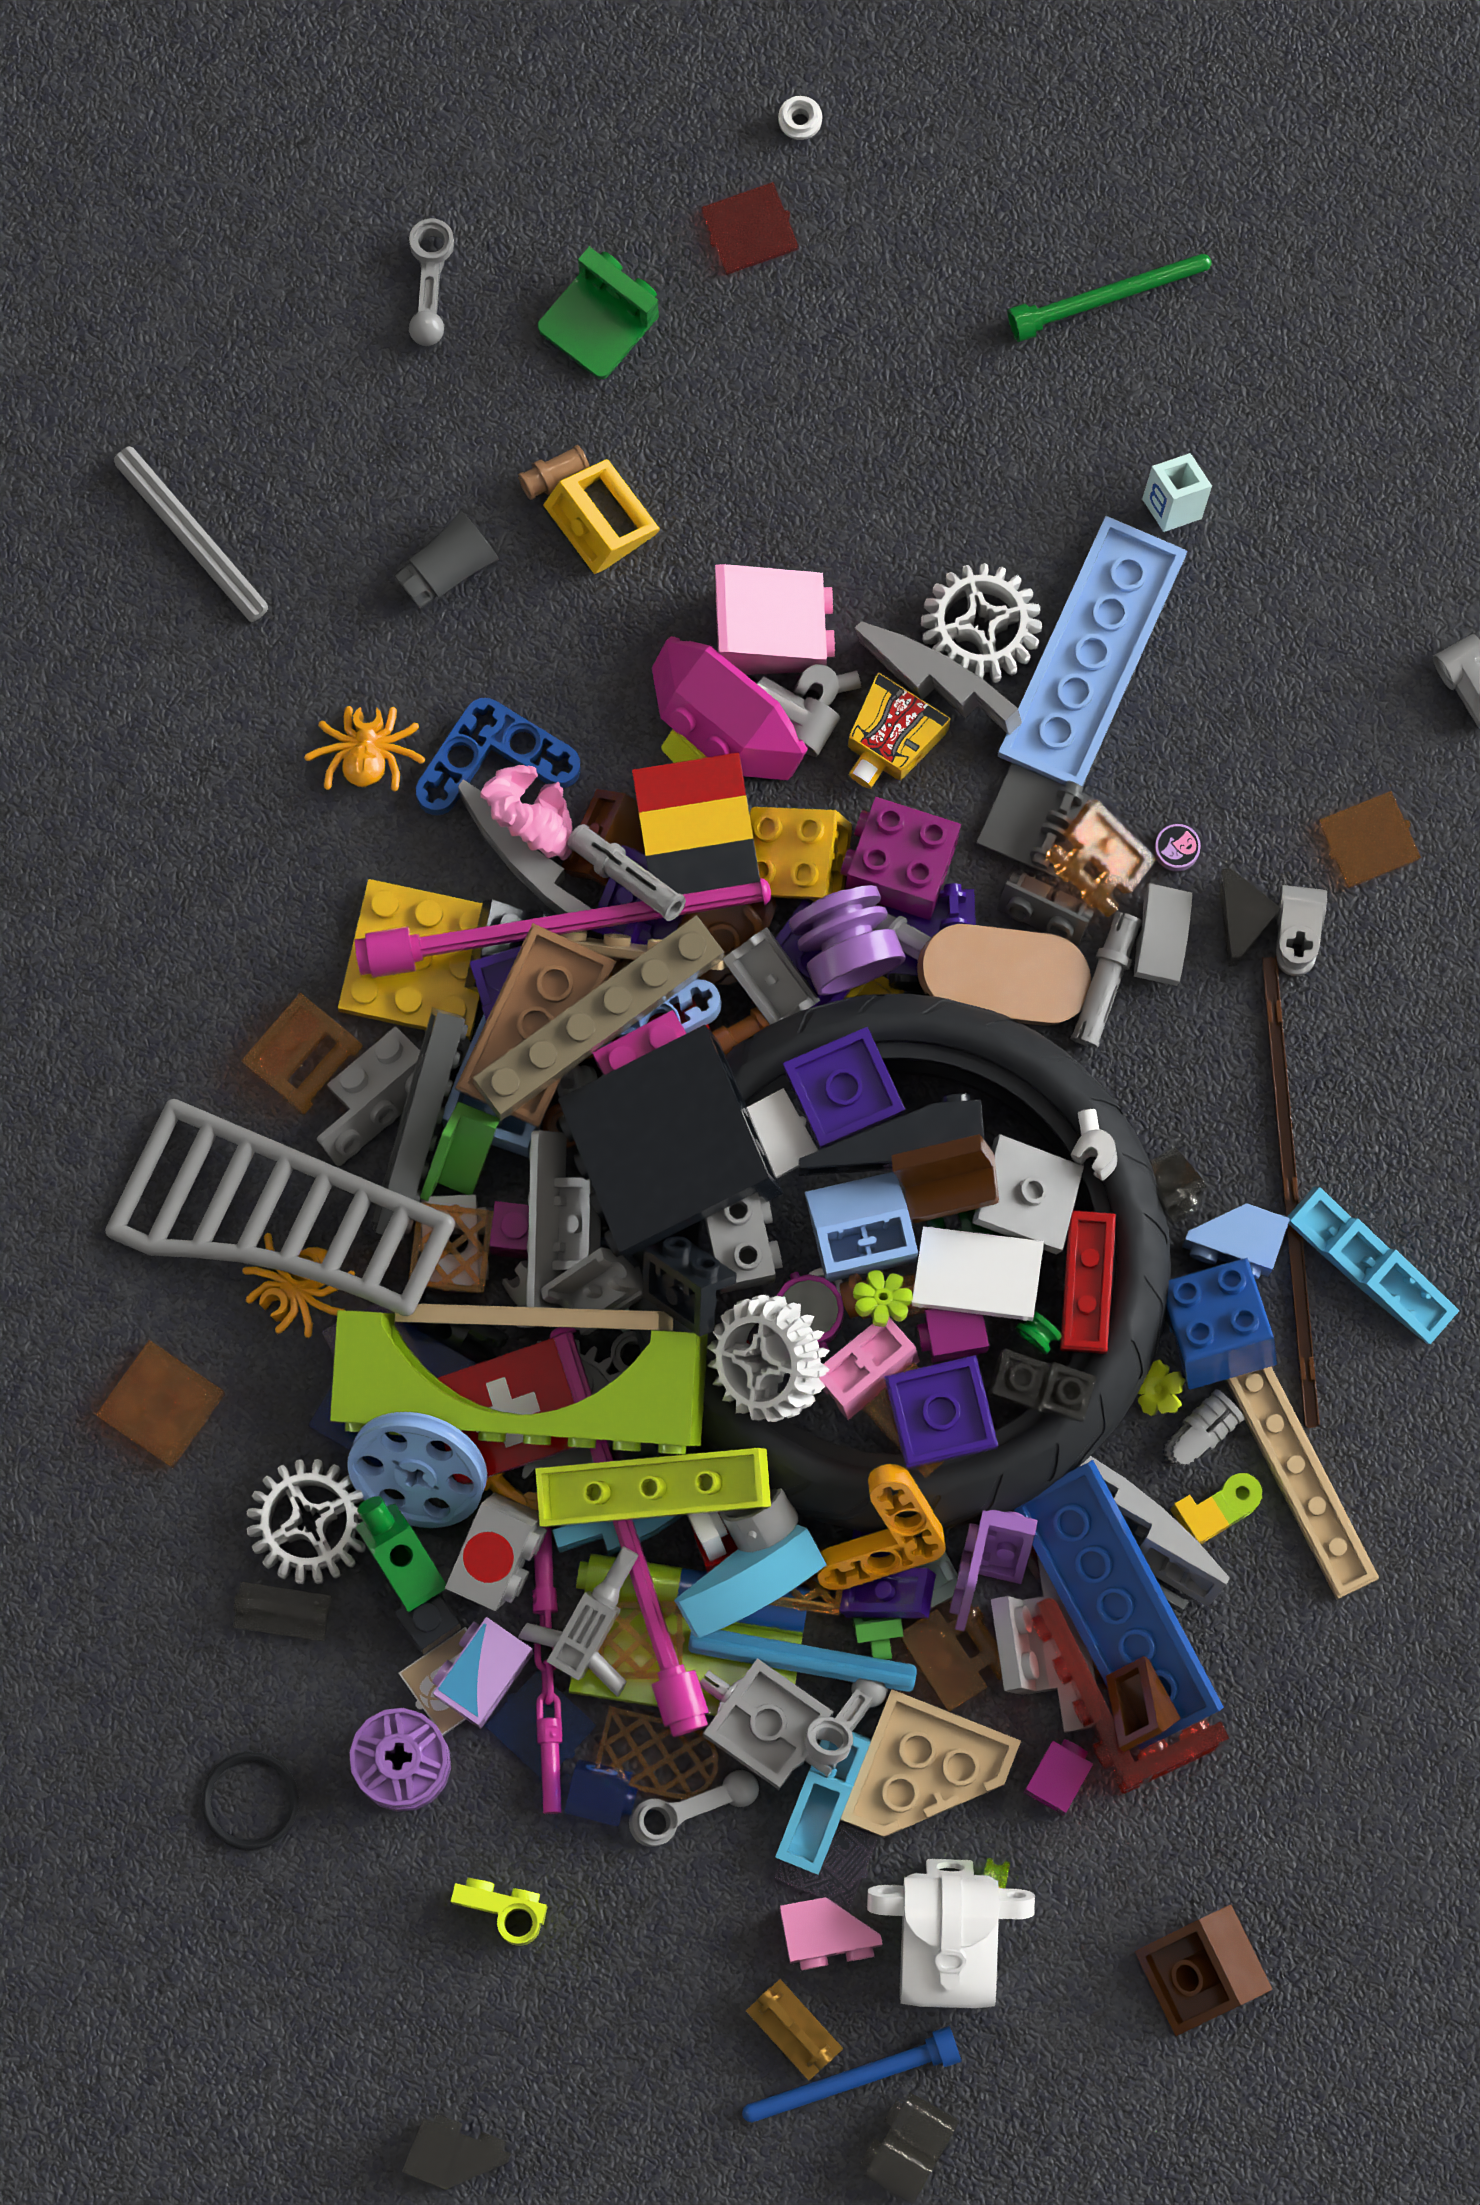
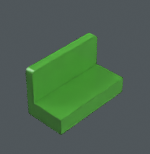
[420,1102,500,1202]

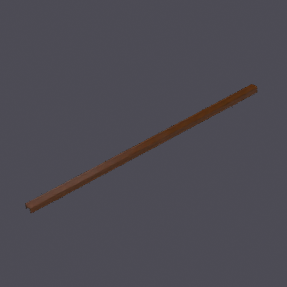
[1261,956,1320,1428]

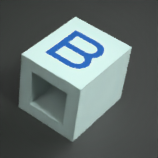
[1142,453,1212,532]

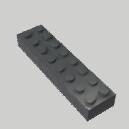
[371,1007,468,1240]

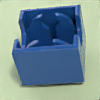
[1166,1258,1277,1390]

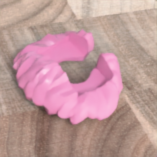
[480,765,573,861]

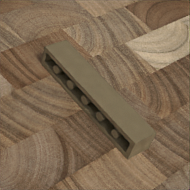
[473,915,724,1121]

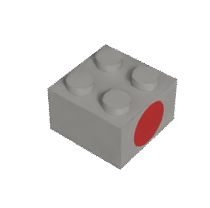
[445,1492,547,1611]

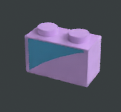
[432,1617,534,1729]

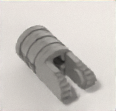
[1163,1389,1245,1466]

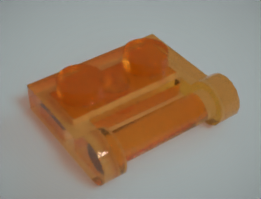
[241,993,363,1115]

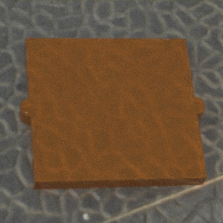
[1319,791,1421,888]

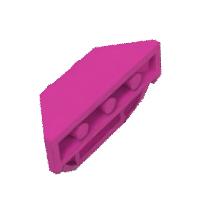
[652,636,808,780]

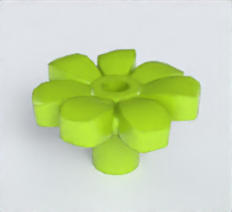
[853,1270,913,1327]

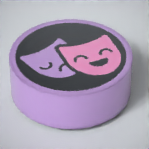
[1154,824,1201,871]

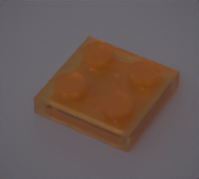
[96,1340,225,1468]

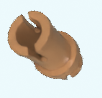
[518,445,590,500]

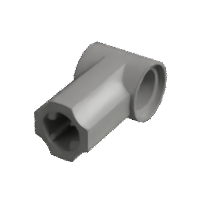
[1433,634,1480,730]
[757,676,840,757]

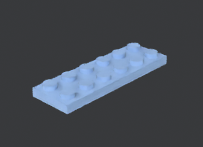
[998,516,1187,786]

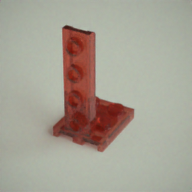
[1031,1598,1229,1795]

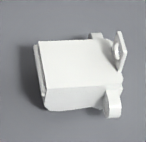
[867,1859,1035,2008]

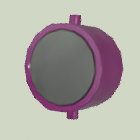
[777,1272,844,1350]

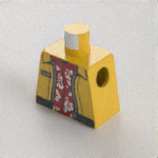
[848,673,951,789]

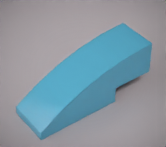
[674,1525,827,1638]
[775,1731,872,1875]

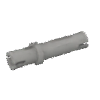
[567,824,686,921]
[1070,912,1142,1048]

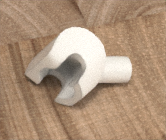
[1071,1109,1117,1181]

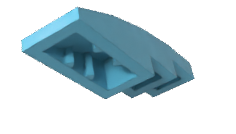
[1287,1186,1460,1344]

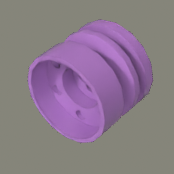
[789,885,905,995]
[349,1708,451,1812]

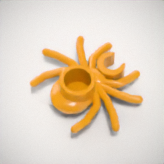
[304,706,425,791]
[242,1233,355,1338]

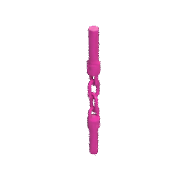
[532,1527,562,1814]

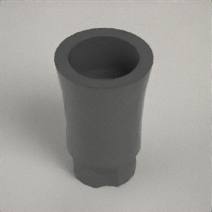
[394,510,499,609]

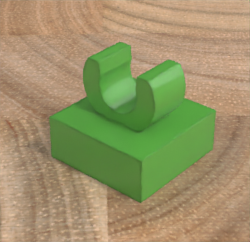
[852,1618,903,1660]

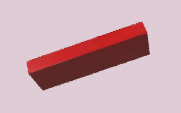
[1060,1211,1116,1354]

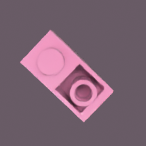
[779,1897,883,1970]

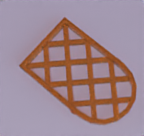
[592,1706,719,1799]

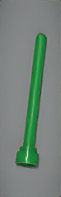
[1007,254,1211,342]

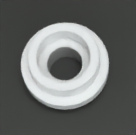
[778,96,822,140]

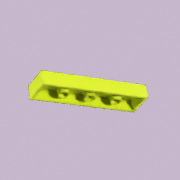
[535,1448,771,1527]

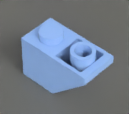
[1182,1203,1290,1279]

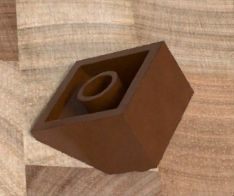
[1135,1905,1273,2036]

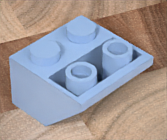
[805,1172,918,1282]

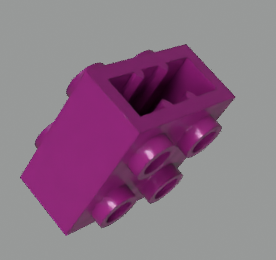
[840,796,961,920]

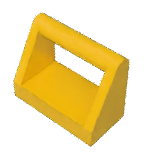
[543,459,660,575]

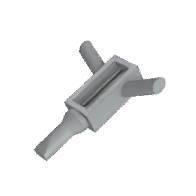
[518,1546,639,1697]

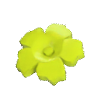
[1138,1359,1185,1416]

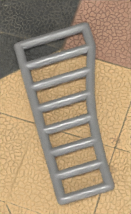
[105,1099,455,1316]

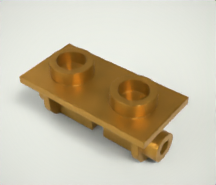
[746,1979,843,2081]

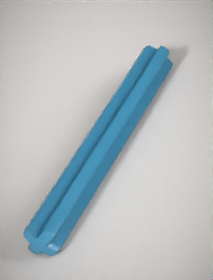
[688,1630,917,1692]

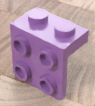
[949,1510,1038,1631]

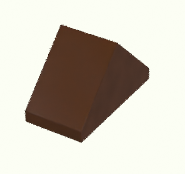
[1106,1656,1181,1752]

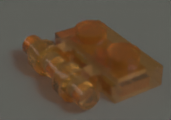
[1046,799,1156,917]
[899,1600,1002,1712]

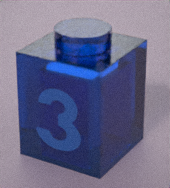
[564,1759,638,1826]

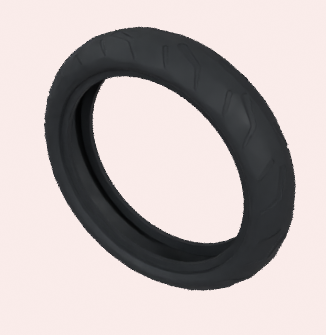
[629,993,1171,1533]

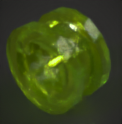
[983,1857,1010,1889]

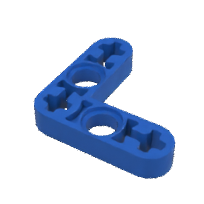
[416,698,581,815]

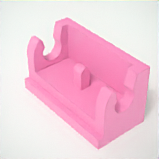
[819,1317,920,1420]

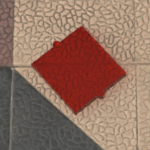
[701,182,799,275]

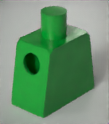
[356,1496,446,1612]

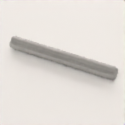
[114,446,268,622]

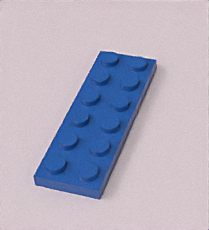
[1014,1460,1224,1750]

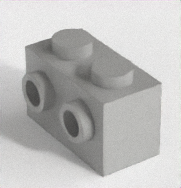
[705,1192,783,1294]

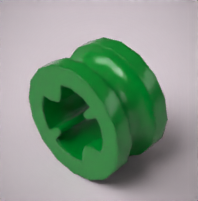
[1015,1311,1062,1354]

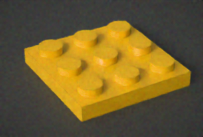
[338,879,482,1040]

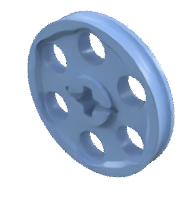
[348,1412,487,1528]

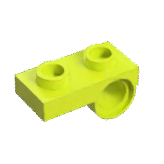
[451,1877,548,1946]

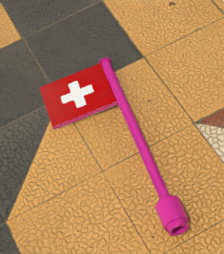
[437,1327,709,1737]

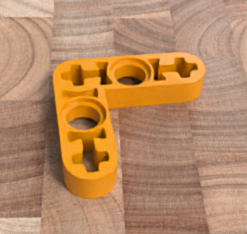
[817,1464,946,1590]

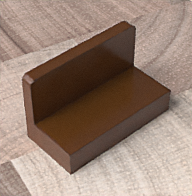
[561,789,645,887]
[891,1134,999,1223]

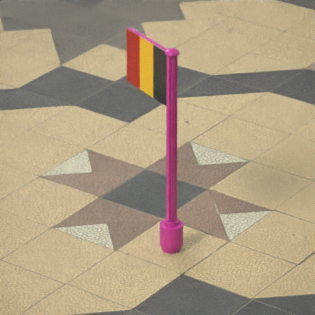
[355,752,771,978]

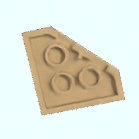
[840,1689,1021,1838]

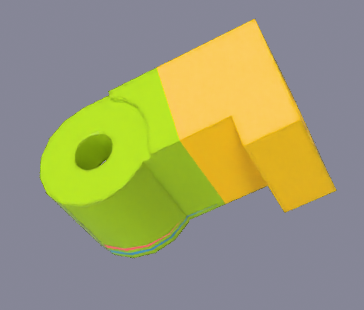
[1170,1473,1262,1544]

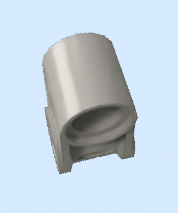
[1276,885,1327,976]

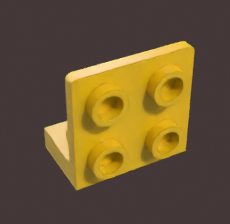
[750,807,853,902]

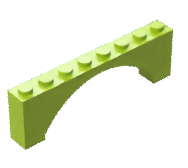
[330,1310,708,1454]

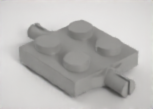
[700,1658,838,1790]

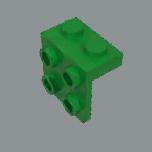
[538,246,659,379]

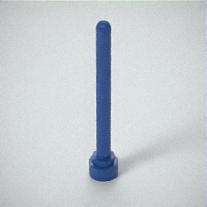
[742,2026,962,2123]

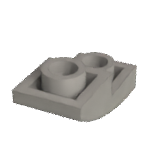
[1134,883,1192,986]

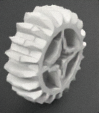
[921,563,1042,683]
[707,1295,830,1422]
[247,1459,366,1584]

